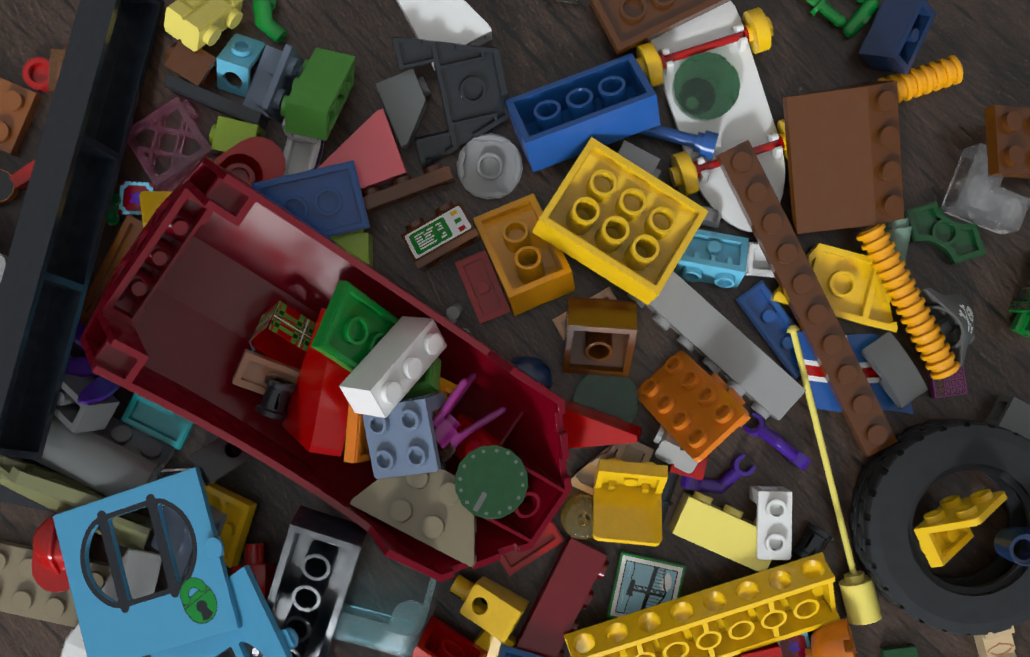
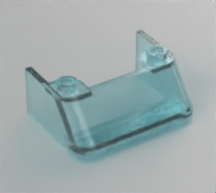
[333,577,437,657]

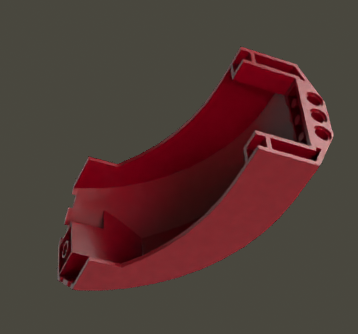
[80,156,572,582]

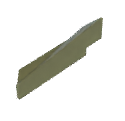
[0,456,153,550]

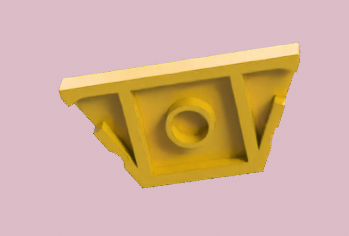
[771,243,898,333]

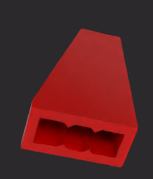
[282,308,351,457]

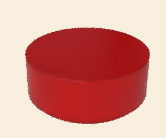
[22,56,60,92]

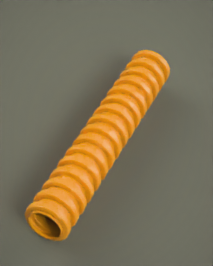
[877,55,963,104]
[856,223,960,380]

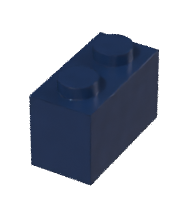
[858,0,936,74]

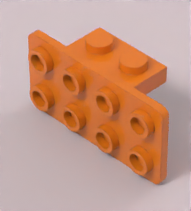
[635,351,751,462]

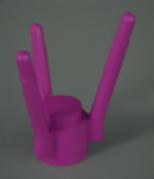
[432,373,506,448]

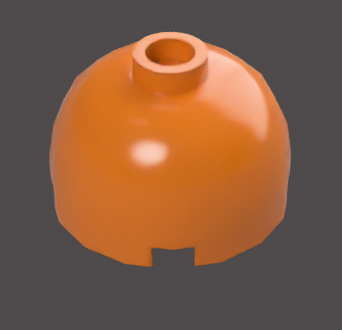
[805,618,857,657]

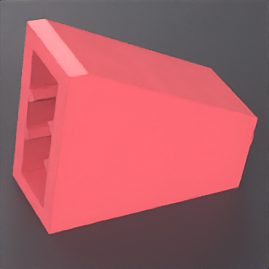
[318,109,408,192]

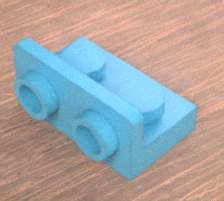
[674,229,749,288]

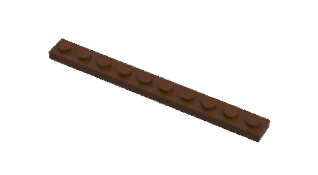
[715,139,898,457]

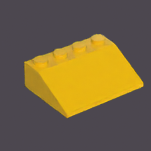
[532,137,709,305]

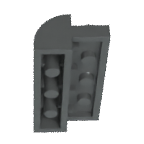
[32,415,175,511]

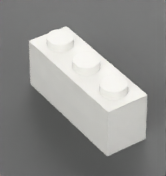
[339,316,447,418]

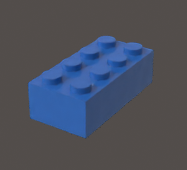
[505,53,661,172]

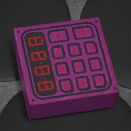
[927,365,968,398]

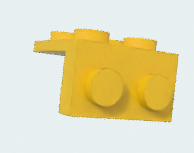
[592,458,668,546]
[914,489,1007,568]

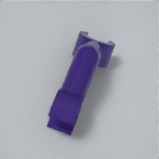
[743,413,811,472]
[680,453,756,494]

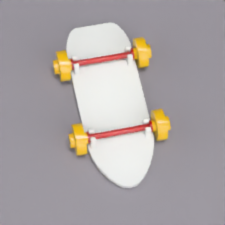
[636,1,788,232]

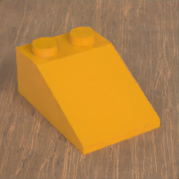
[473,193,576,316]

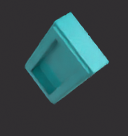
[120,393,195,450]

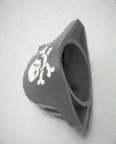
[919,287,976,367]

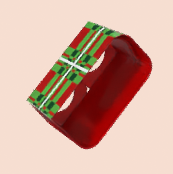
[250,300,316,370]

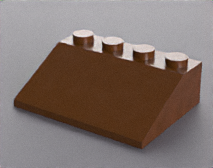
[782,81,904,234]

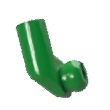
[252,0,288,44]

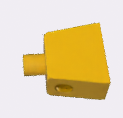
[449,575,530,643]

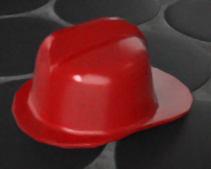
[214,137,286,186]
[31,513,70,593]

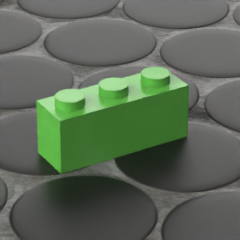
[281,47,356,141]

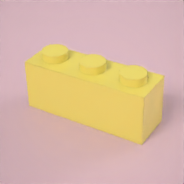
[668,491,772,572]

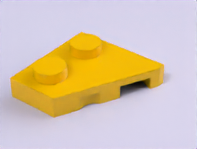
[203,481,257,568]

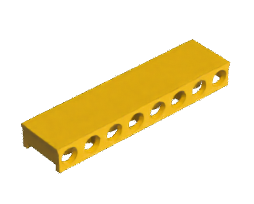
[564,552,840,657]

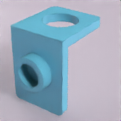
[216,34,266,97]

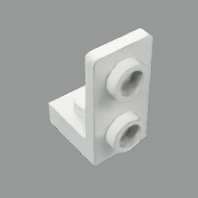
[749,486,792,560]

